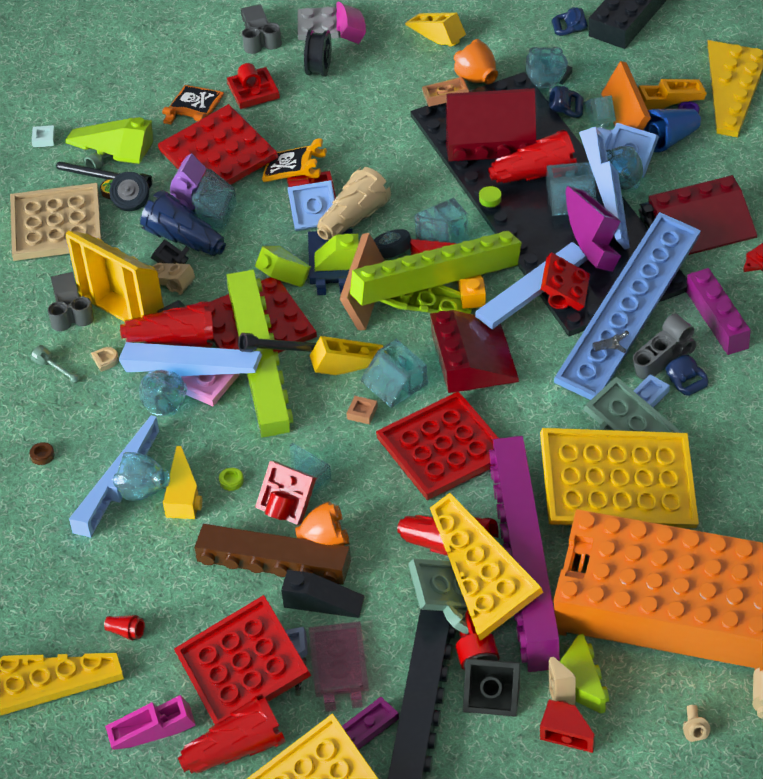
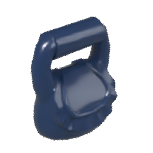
[552,7,588,36]
[549,86,584,118]
[665,355,709,396]

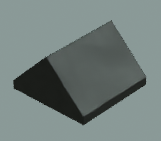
[463,658,520,717]

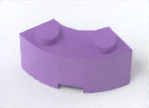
[170,153,207,210]

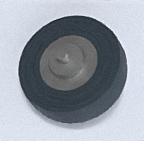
[109,172,149,211]

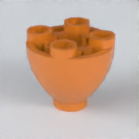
[454,39,498,84]
[295,501,350,546]

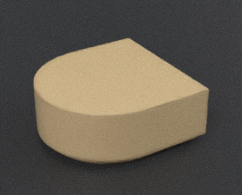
[91,347,119,372]

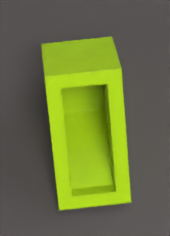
[315,233,359,271]
[255,246,311,287]

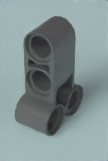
[241,4,282,54]
[48,272,94,332]
[633,314,697,379]

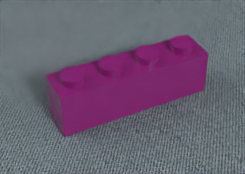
[686,268,751,355]

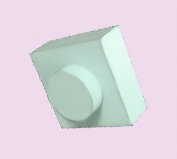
[32,125,55,147]

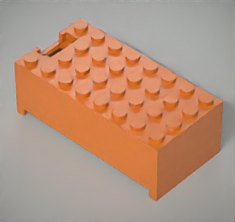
[553,509,763,671]

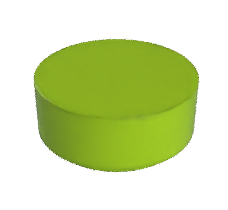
[479,186,501,207]
[219,468,244,491]

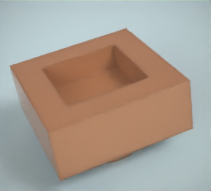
[347,396,378,425]

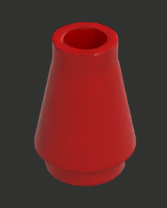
[104,615,145,641]

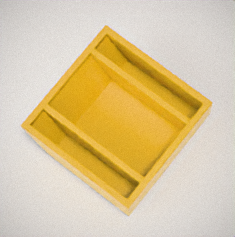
[65,231,164,321]

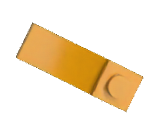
[638,79,707,110]
[457,275,486,309]

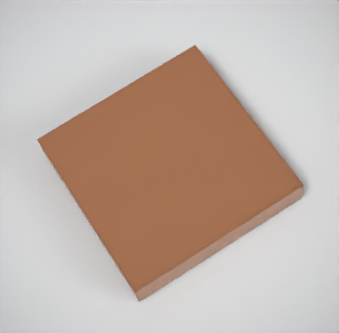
[422,77,469,107]

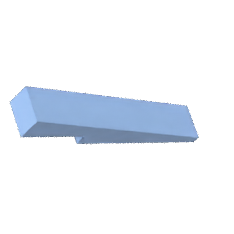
[579,127,630,249]
[119,342,262,377]
[69,415,159,538]

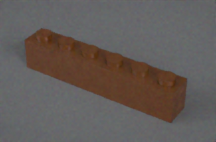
[194,524,351,585]

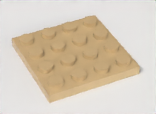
[10,183,102,261]

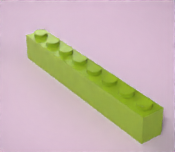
[350,231,521,306]
[226,270,293,438]

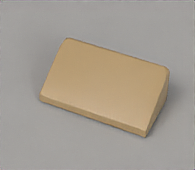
[549,657,576,705]

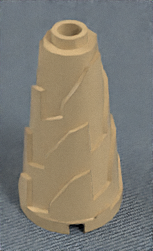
[317,167,391,240]

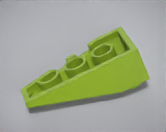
[65,117,153,164]
[380,285,472,314]

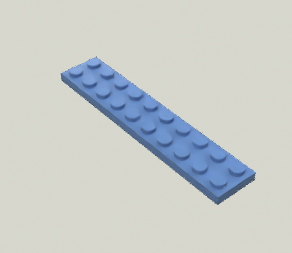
[554,212,701,400]

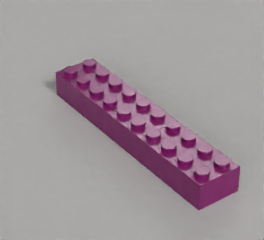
[489,436,560,672]

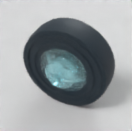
[374,229,411,258]

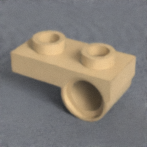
[152,263,195,295]

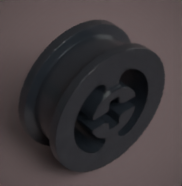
[304,29,332,77]

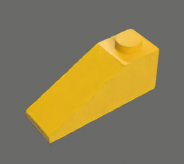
[405,12,466,46]
[310,336,389,375]
[163,446,202,519]

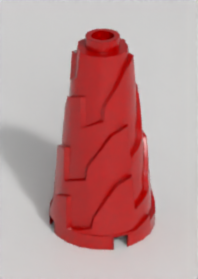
[488,129,578,183]
[120,301,213,348]
[397,515,499,556]
[177,694,286,774]

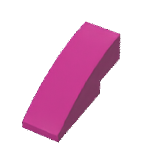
[336,1,366,44]
[105,695,196,750]

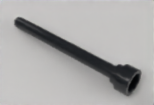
[56,162,153,189]
[238,333,316,352]

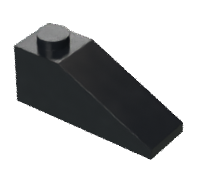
[281,570,365,618]

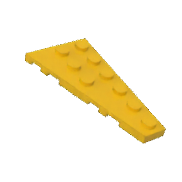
[707,40,763,138]
[430,493,543,641]
[0,653,124,716]

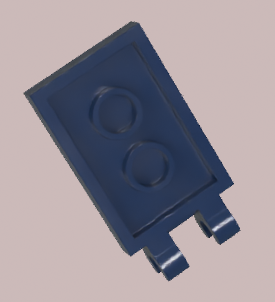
[308,229,353,296]

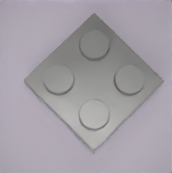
[298,7,339,40]

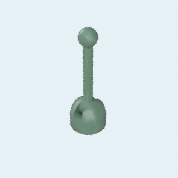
[84,153,110,169]
[31,345,79,383]

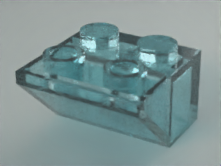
[546,162,597,216]
[192,169,237,233]
[414,198,469,244]
[361,339,428,408]

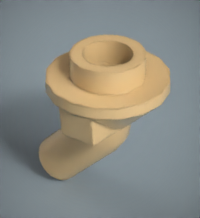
[683,705,710,742]

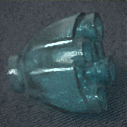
[526,47,568,92]
[606,146,643,190]
[139,369,187,416]
[113,452,170,501]

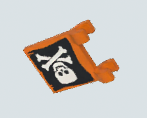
[162,85,224,125]

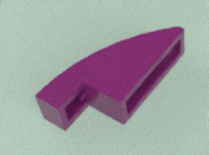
[566,186,621,272]

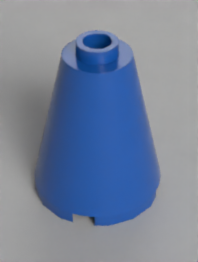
[643,109,701,153]

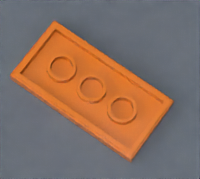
[601,61,651,130]

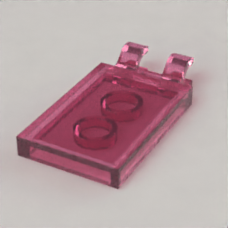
[309,621,369,712]

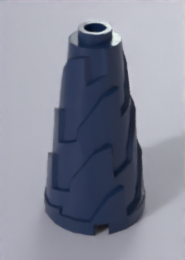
[140,190,226,256]

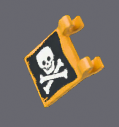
[262,138,327,182]

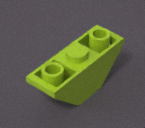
[560,634,609,714]

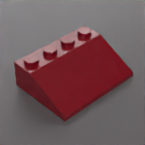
[446,88,536,161]
[648,175,757,255]
[430,310,519,393]

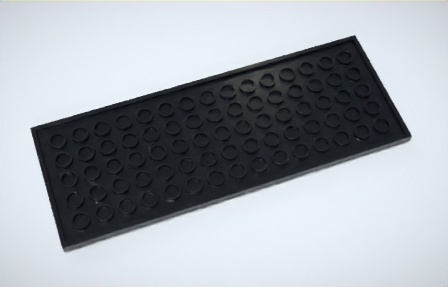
[410,72,687,337]

